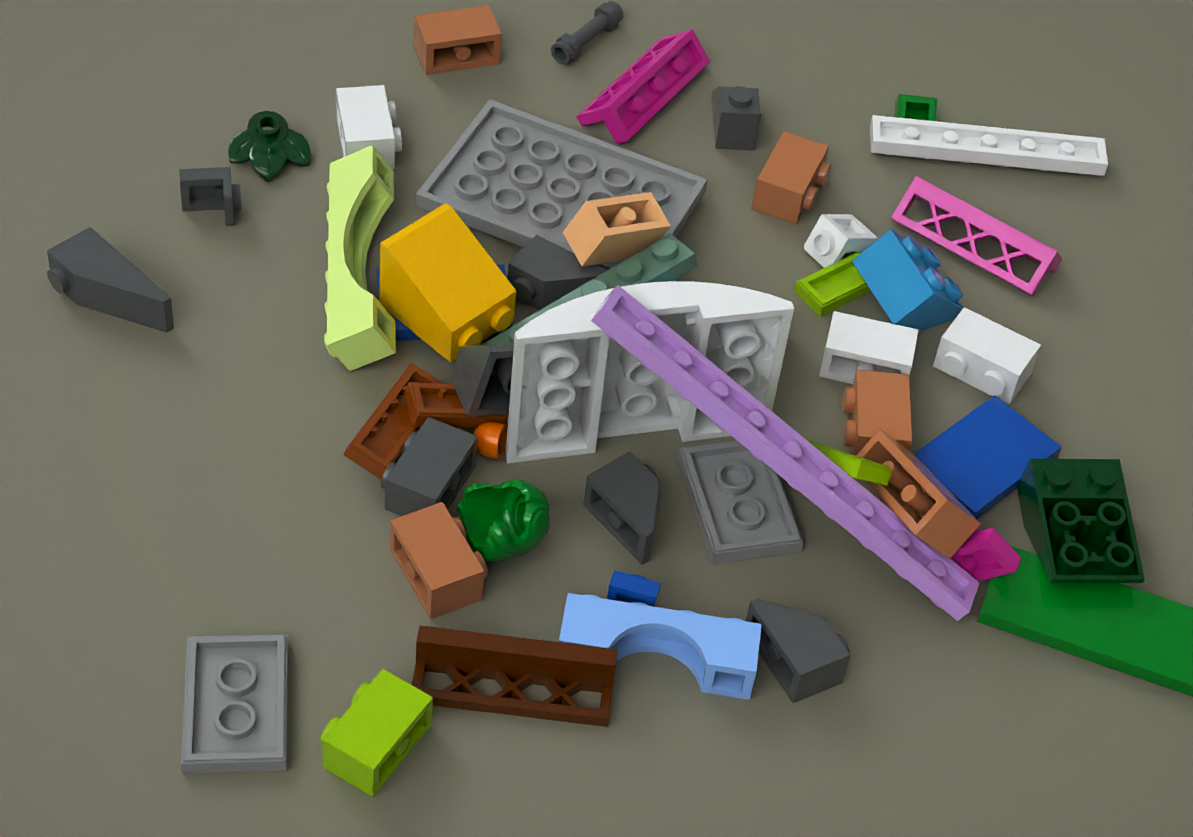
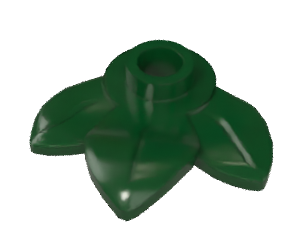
[228,111,311,182]

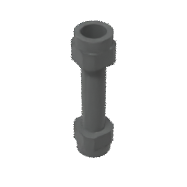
[551,1,623,64]

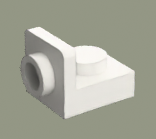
[804,214,878,268]

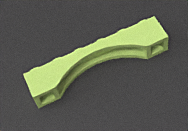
[324,145,396,371]

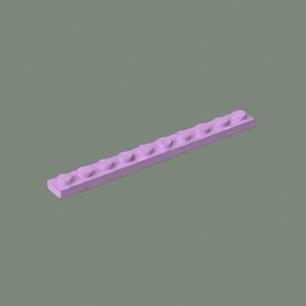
[591,285,980,621]

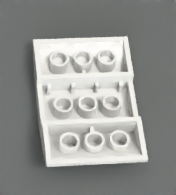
[505,281,794,464]

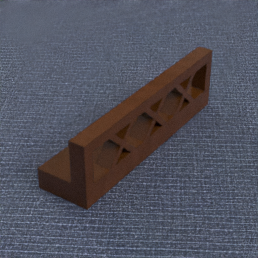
[412,625,618,727]

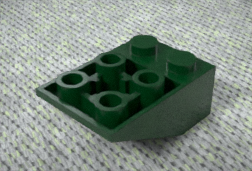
[1017,459,1145,583]

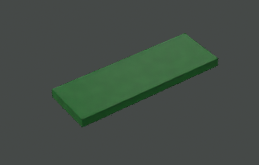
[977,546,1193,697]

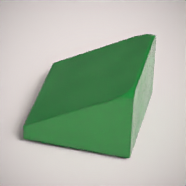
[894,94,937,121]

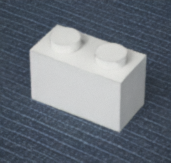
[336,85,402,169]
[933,307,1041,405]
[819,311,918,384]

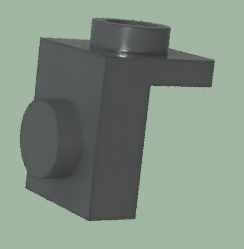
[179,167,242,225]

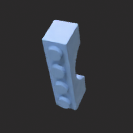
[559,593,762,700]

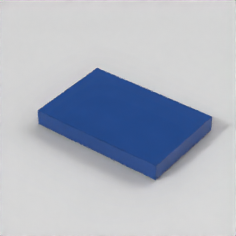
[914,395,1062,519]

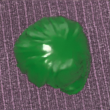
[456,479,550,562]

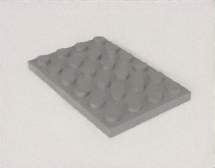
[415,99,708,270]

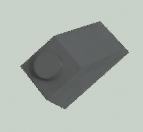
[711,86,761,150]
[507,235,607,310]
[583,451,660,565]
[746,599,851,703]

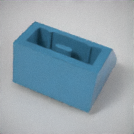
[852,229,964,332]

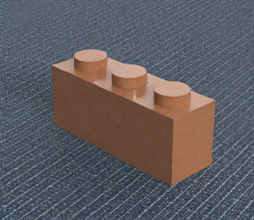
[856,429,981,559]

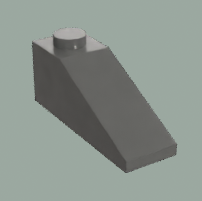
[47,227,174,333]

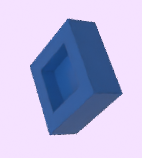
[607,570,661,607]

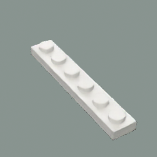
[870,115,1108,176]

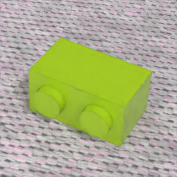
[320,668,433,797]

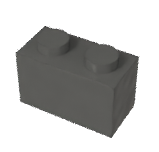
[381,417,478,516]

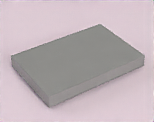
[677,441,804,564]
[181,634,288,774]

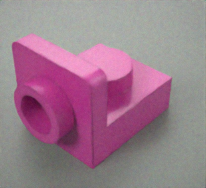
[950,527,1021,582]

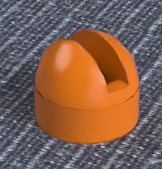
[473,422,508,460]

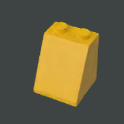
[379,203,516,363]

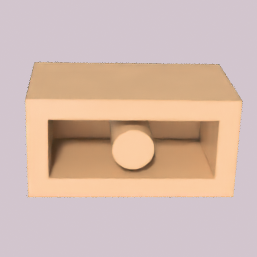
[562,192,671,267]

